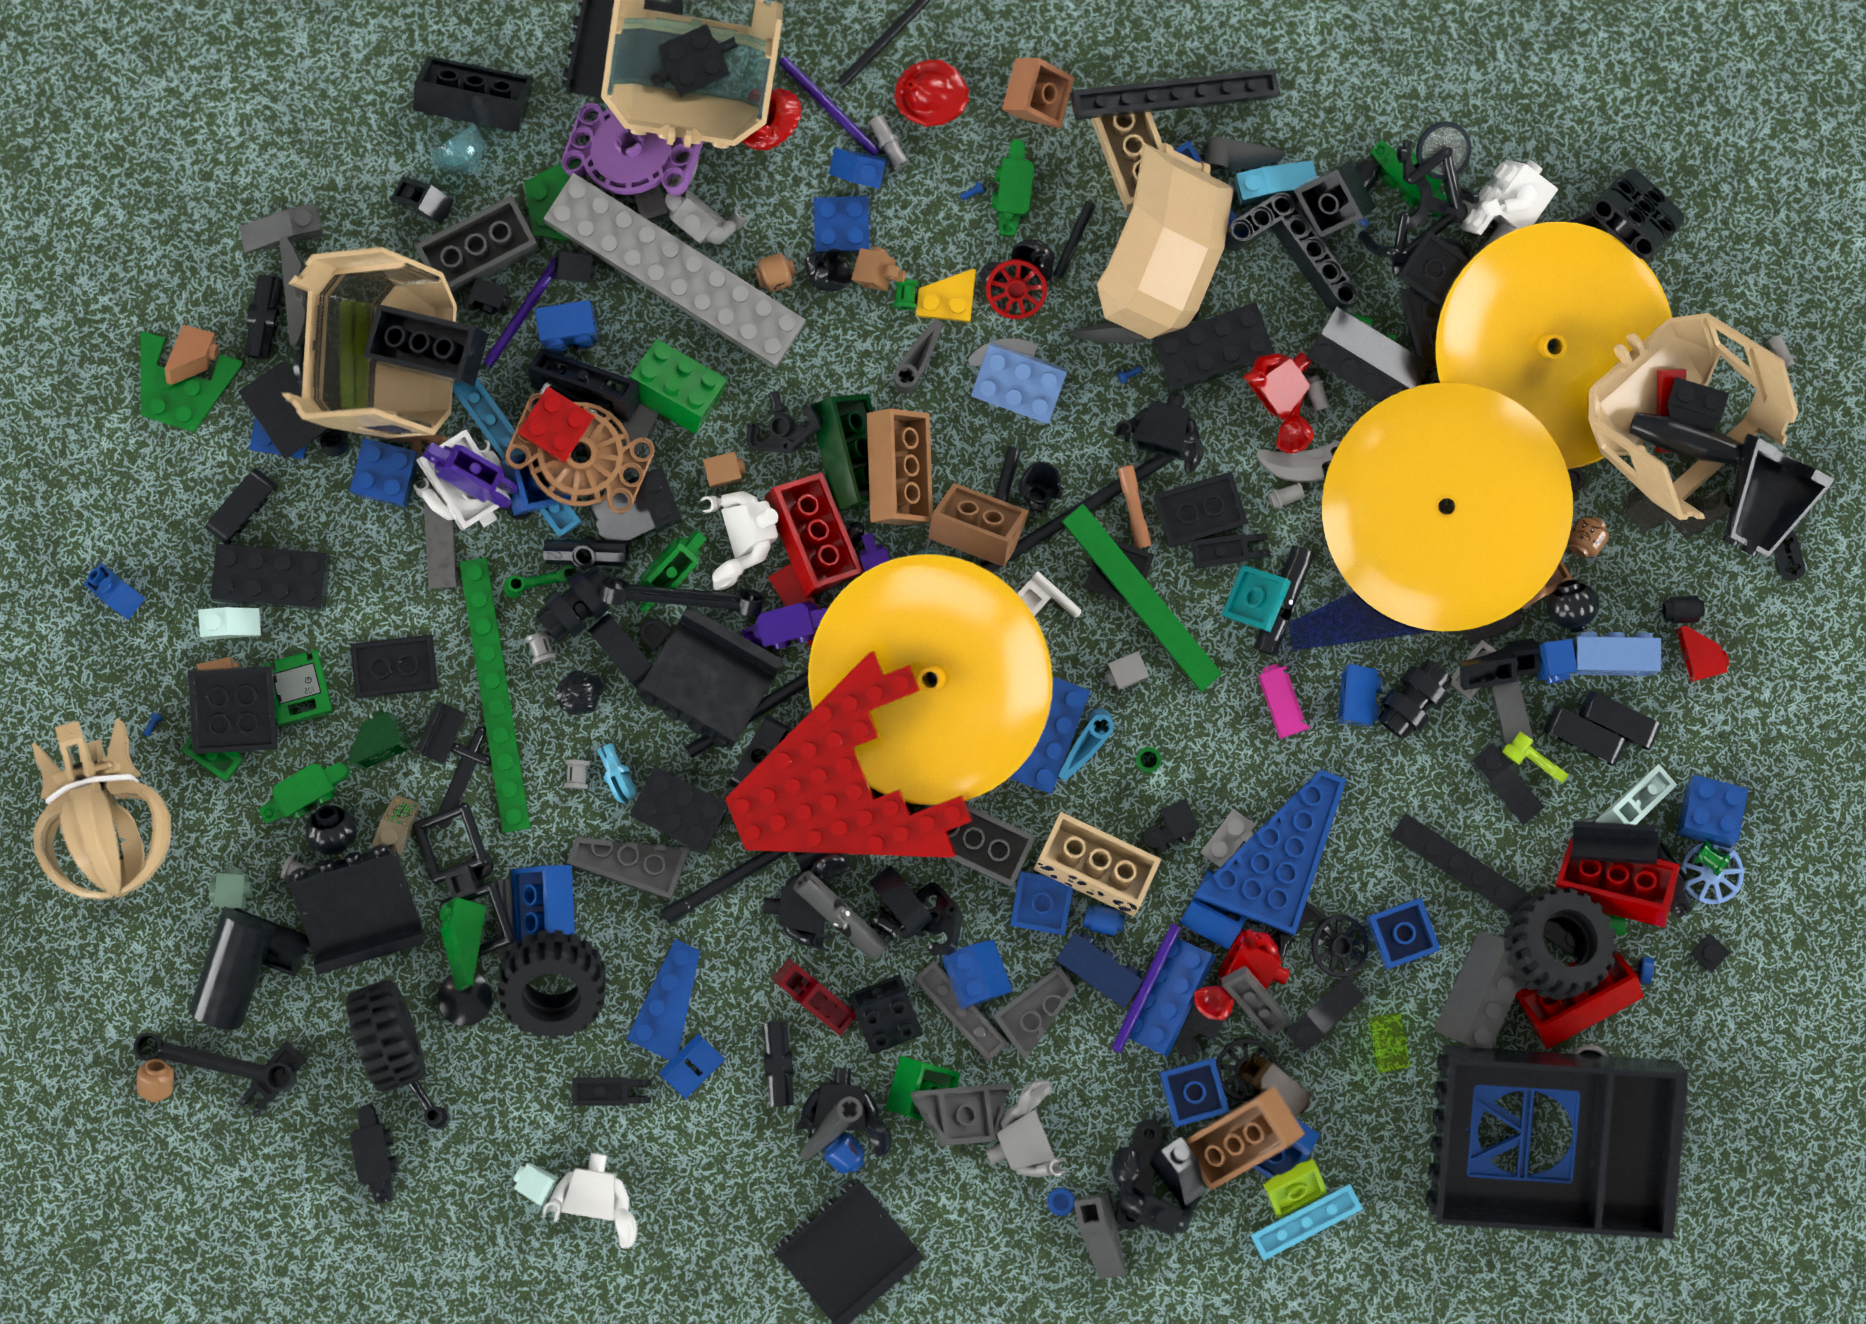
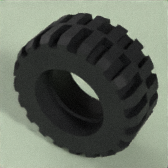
[1504,887,1618,1000]
[497,930,606,1039]
[345,979,426,1093]

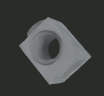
[1104,651,1149,691]

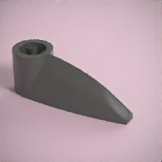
[1204,137,1284,169]
[893,319,943,394]
[1073,321,1148,343]
[800,1096,862,1161]

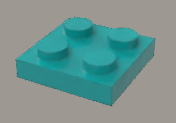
[1221,565,1291,632]

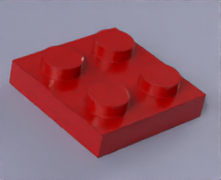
[517,386,595,464]

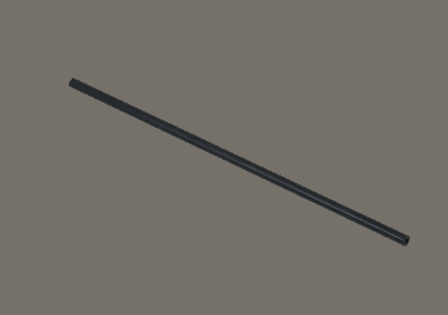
[685,454,1175,758]

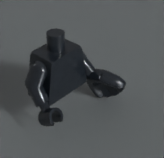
[1114,392,1204,473]
[763,854,851,952]
[795,1067,892,1157]
[1112,1147,1201,1237]

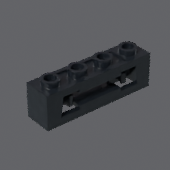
[528,348,641,422]

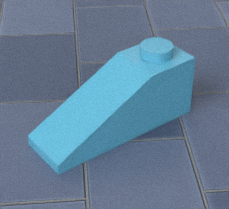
[1234,160,1317,206]

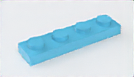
[1250,1184,1363,1261]

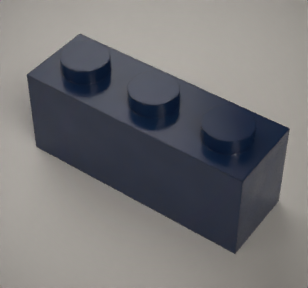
[1055,931,1143,1008]

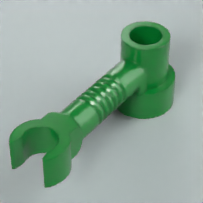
[503,565,574,599]

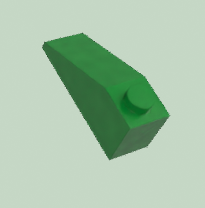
[439,897,486,991]

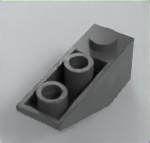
[1074,1192,1127,1279]

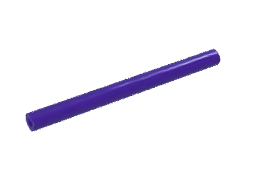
[778,56,881,156]
[483,250,563,368]
[1111,923,1181,1054]

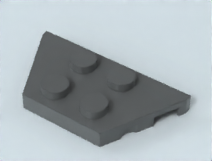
[910,1083,1012,1147]

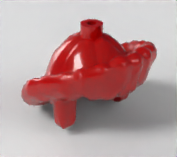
[894,59,969,127]
[741,88,802,151]

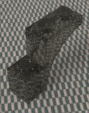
[1622,487,1732,539]

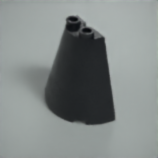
[1722,433,1835,557]

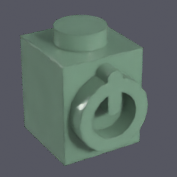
[209,868,253,909]

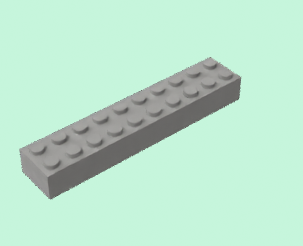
[544,173,806,369]

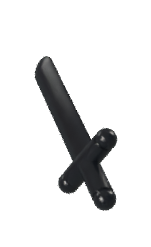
[438,726,491,828]

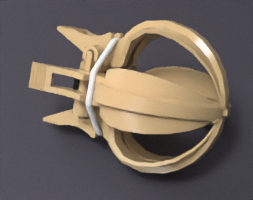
[32,719,171,900]

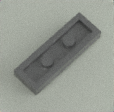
[1222,966,1291,1037]

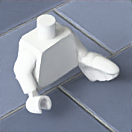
[700,491,778,591]
[543,1153,637,1248]

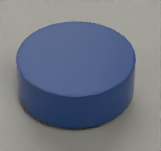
[1637,956,1654,985]
[1047,1187,1075,1216]

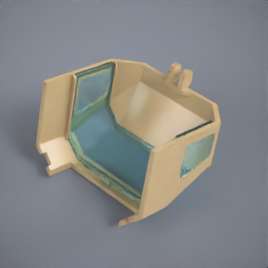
[601,0,783,149]

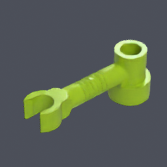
[1502,731,1569,784]

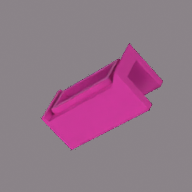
[1258,663,1311,739]

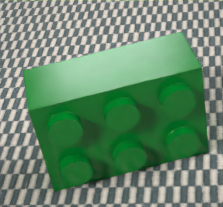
[629,339,728,434]

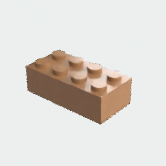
[867,408,933,526]
[1184,1086,1305,1191]

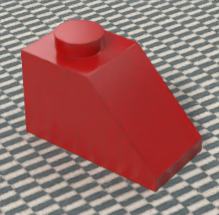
[1676,626,1729,682]

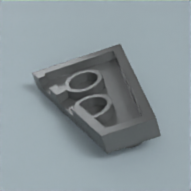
[992,966,1076,1060]

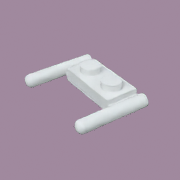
[1017,571,1081,618]

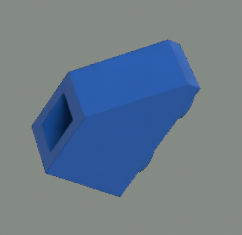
[84,563,145,620]

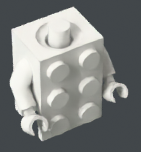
[1459,160,1558,247]
[413,429,511,530]

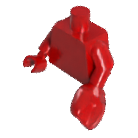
[1243,352,1314,453]
[1194,929,1290,1020]

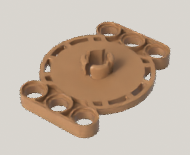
[505,393,655,514]

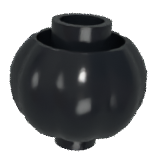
[1546,579,1600,633]
[305,805,357,855]

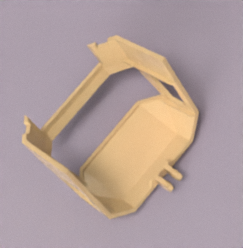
[1588,313,1798,520]

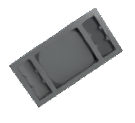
[279,236,308,352]

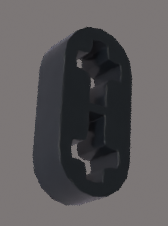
[1773,531,1805,581]

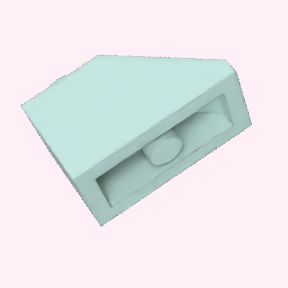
[198,607,261,640]
[513,1163,559,1206]

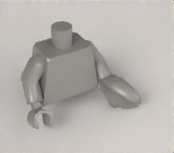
[665,152,749,245]
[985,1080,1069,1178]

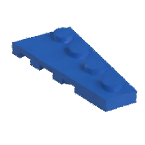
[626,939,701,1061]

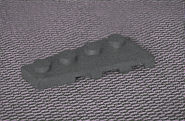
[566,837,690,901]

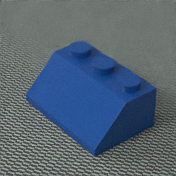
[511,865,575,943]

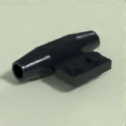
[1629,377,1743,465]

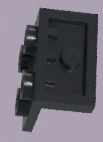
[849,974,923,1054]

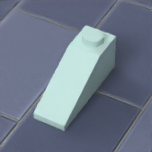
[1595,764,1677,825]

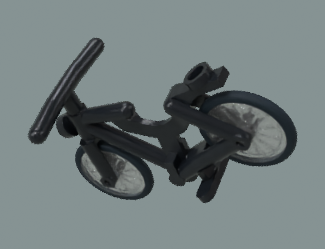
[1358,121,1479,274]

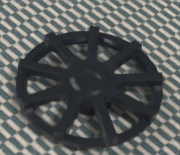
[1310,915,1368,977]
[1216,1038,1278,1101]

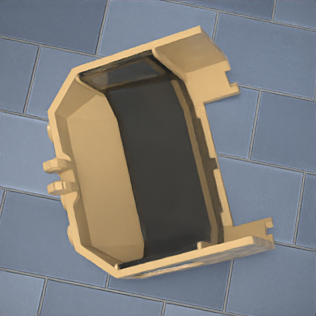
[281,247,457,438]

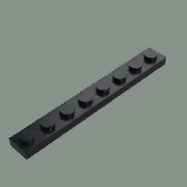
[1070,69,1280,120]
[1390,813,1578,958]

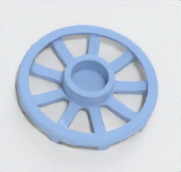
[1681,843,1744,904]

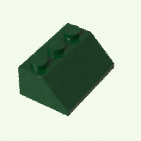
[348,709,413,770]

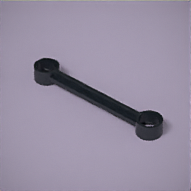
[599,577,764,617]
[133,1033,297,1092]

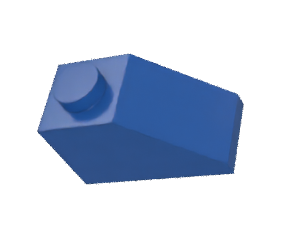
[829,147,888,188]

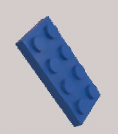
[1009,676,1090,794]
[1118,937,1216,1057]

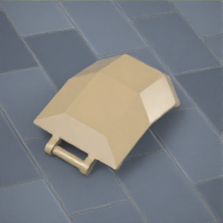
[1096,143,1234,339]

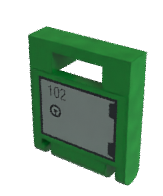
[264,649,334,727]

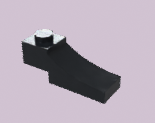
[1460,638,1540,690]
[1470,743,1544,825]
[1284,976,1365,1053]

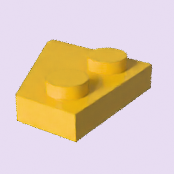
[916,269,976,322]

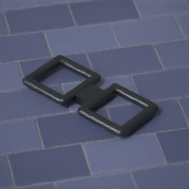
[413,802,516,957]

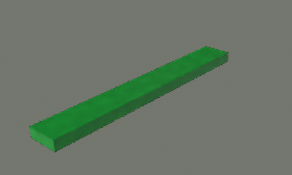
[1061,504,1222,692]

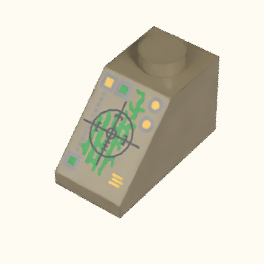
[372,795,421,856]

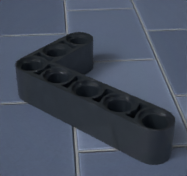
[1225,193,1358,312]

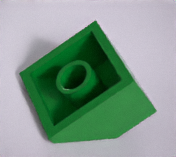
[885,1056,961,1121]

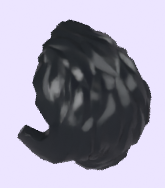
[1011,239,1055,282]
[804,249,852,292]
[1018,461,1063,513]
[555,670,605,715]

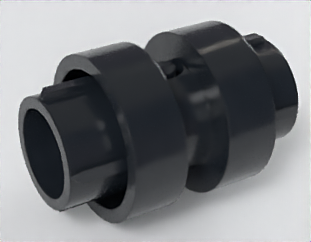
[536,567,610,641]
[1378,659,1452,740]

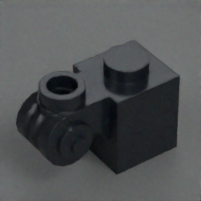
[1142,798,1199,855]
[1173,1003,1224,1057]

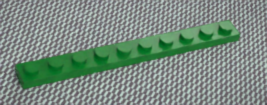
[459,557,531,833]

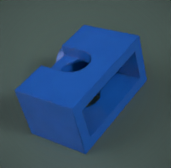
[1536,639,1577,685]

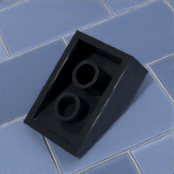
[587,467,683,543]

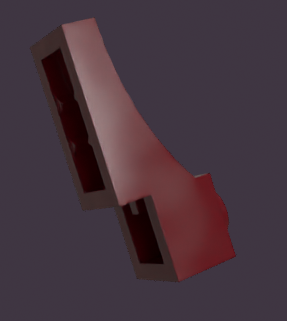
[772,958,857,1036]

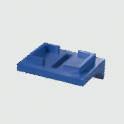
[659,1033,725,1099]

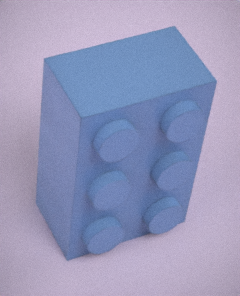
[971,342,1069,424]
[1569,632,1661,676]

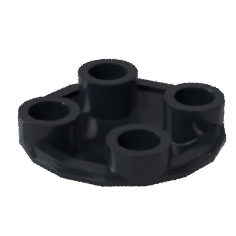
[437,973,493,1026]

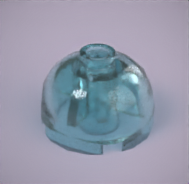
[430,124,485,175]

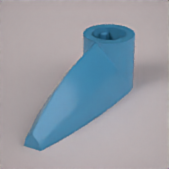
[1058,708,1114,781]

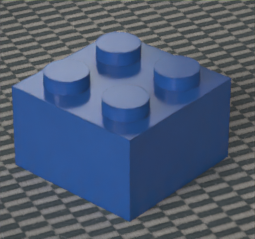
[535,300,599,353]
[349,438,421,508]
[1676,775,1748,849]
[1365,898,1441,969]
[1158,1057,1229,1127]

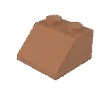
[1002,58,1074,129]

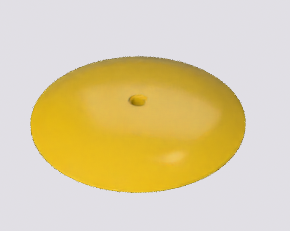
[1435,222,1672,469]
[1322,382,1573,631]
[808,554,1053,805]

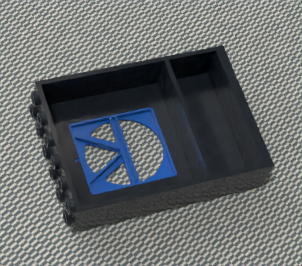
[1425,1045,1689,1240]

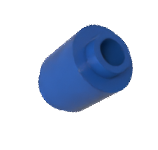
[1083,904,1125,936]

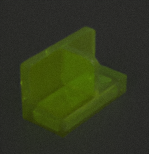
[1368,1012,1410,1073]

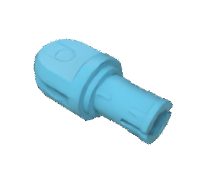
[597,743,636,803]

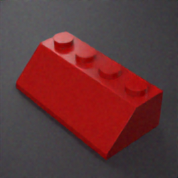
[765,472,863,598]
[1556,838,1680,928]
[1515,950,1644,1050]

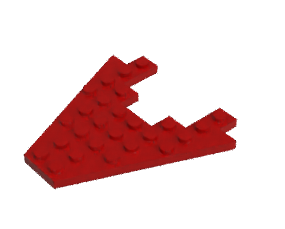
[725,651,972,858]

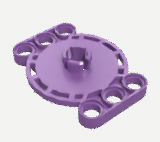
[561,103,704,195]

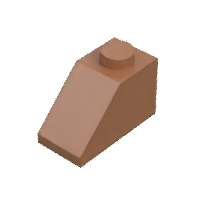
[164,325,219,385]

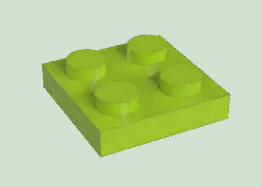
[1263,1159,1328,1220]

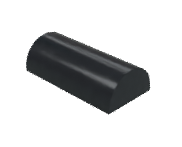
[189,906,276,1030]

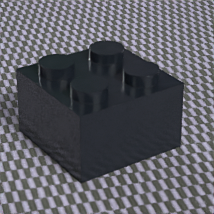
[1294,159,1376,238]

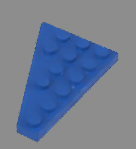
[1193,770,1347,935]

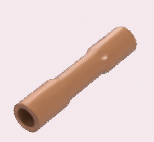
[1117,465,1151,548]

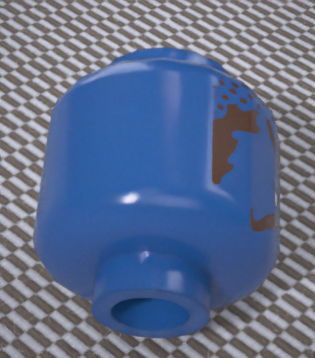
[824,1132,865,1174]

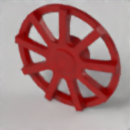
[986,258,1047,319]

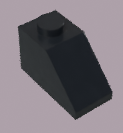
[390,176,454,224]
[1150,1137,1205,1208]

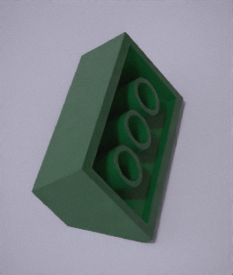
[813,394,874,511]

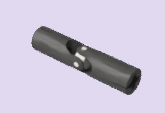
[793,871,888,960]

